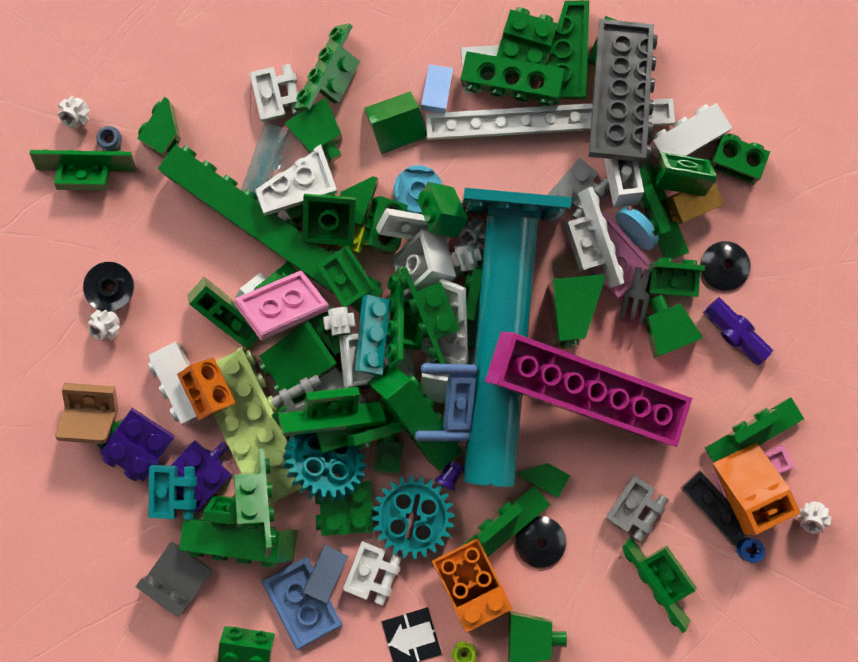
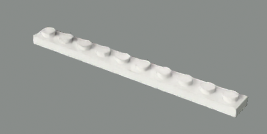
[426,98,675,140]

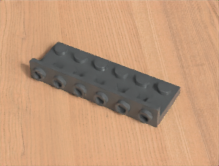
[588,19,658,168]

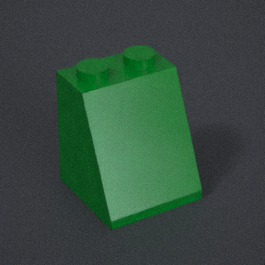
[548,274,605,349]
[259,320,340,395]

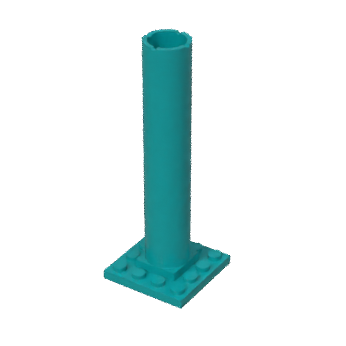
[462,188,572,487]

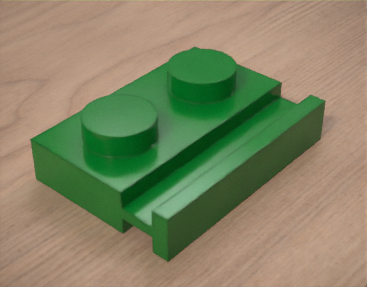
[316,245,375,307]

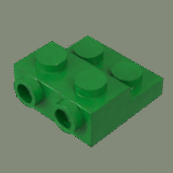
[496,7,558,65]
[314,481,374,536]

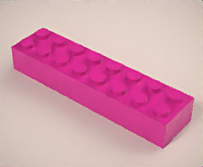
[485,332,692,447]

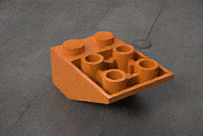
[711,443,801,535]
[432,538,513,633]

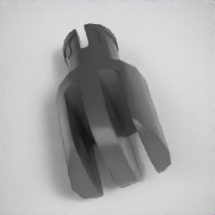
[619,267,651,325]

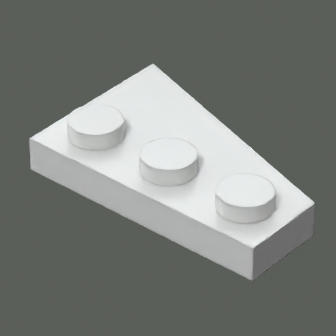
[256,144,337,216]
[419,279,468,365]

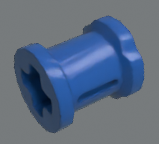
[736,537,765,563]

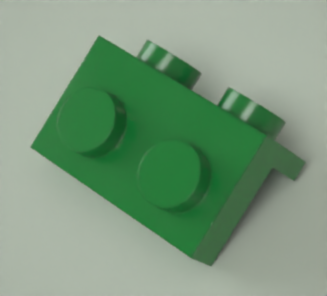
[647,258,705,297]
[203,494,236,526]
[218,626,275,662]

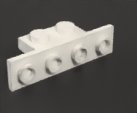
[564,186,625,288]

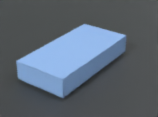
[421,64,453,114]

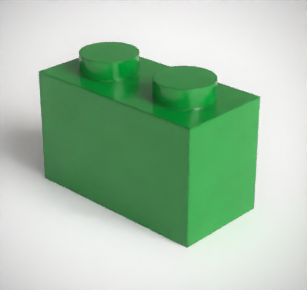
[417,182,468,238]

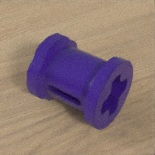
[435,461,464,491]

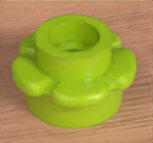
[451,641,477,662]

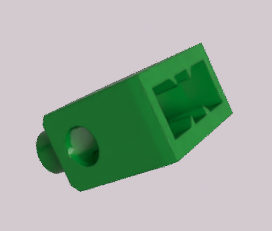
[285,98,343,163]
[644,295,703,358]
[508,611,567,662]

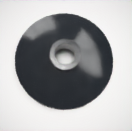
[700,241,751,291]
[83,262,134,312]
[515,516,566,568]

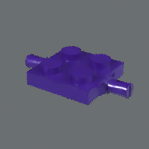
[170,440,233,512]

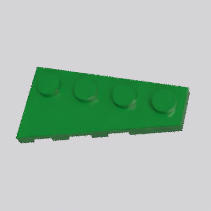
[540,0,590,100]

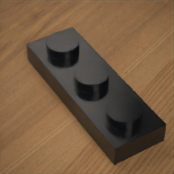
[680,471,746,545]

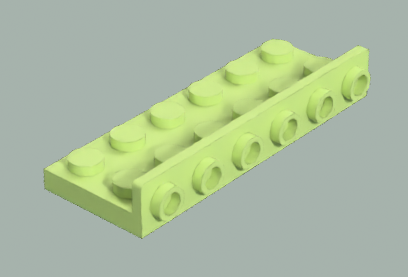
[214,347,309,505]

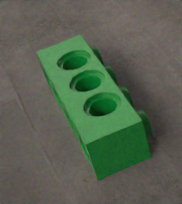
[460,51,565,106]

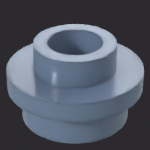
[96,126,122,151]

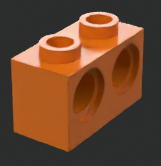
[177,357,236,421]

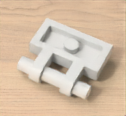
[250,64,302,122]
[343,541,402,605]

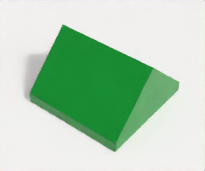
[364,91,427,154]
[655,151,717,196]
[302,193,357,246]

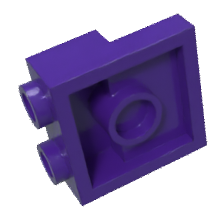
[100,407,175,481]

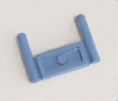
[415,363,477,441]

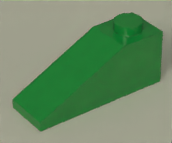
[188,277,259,350]

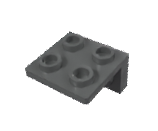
[135,542,213,617]

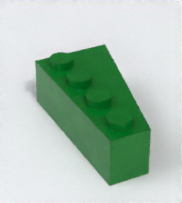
[367,364,462,471]
[179,518,298,568]

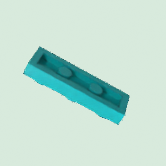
[355,295,390,376]

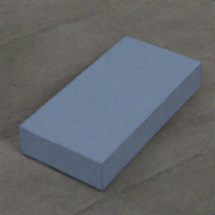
[302,545,348,604]

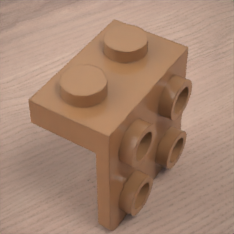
[55,383,119,444]

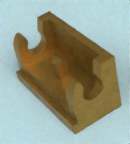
[661,182,724,224]

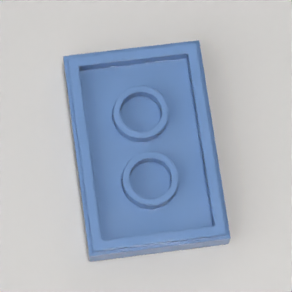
[261,556,343,650]

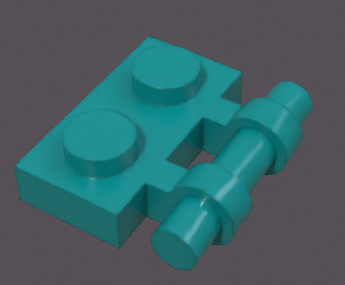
[148,465,197,519]

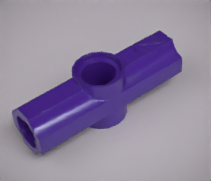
[703,297,774,366]

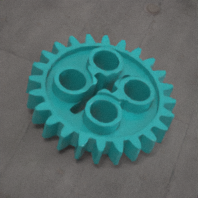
[282,433,366,502]
[372,475,455,559]

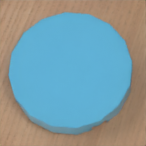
[393,165,442,214]
[615,206,659,251]

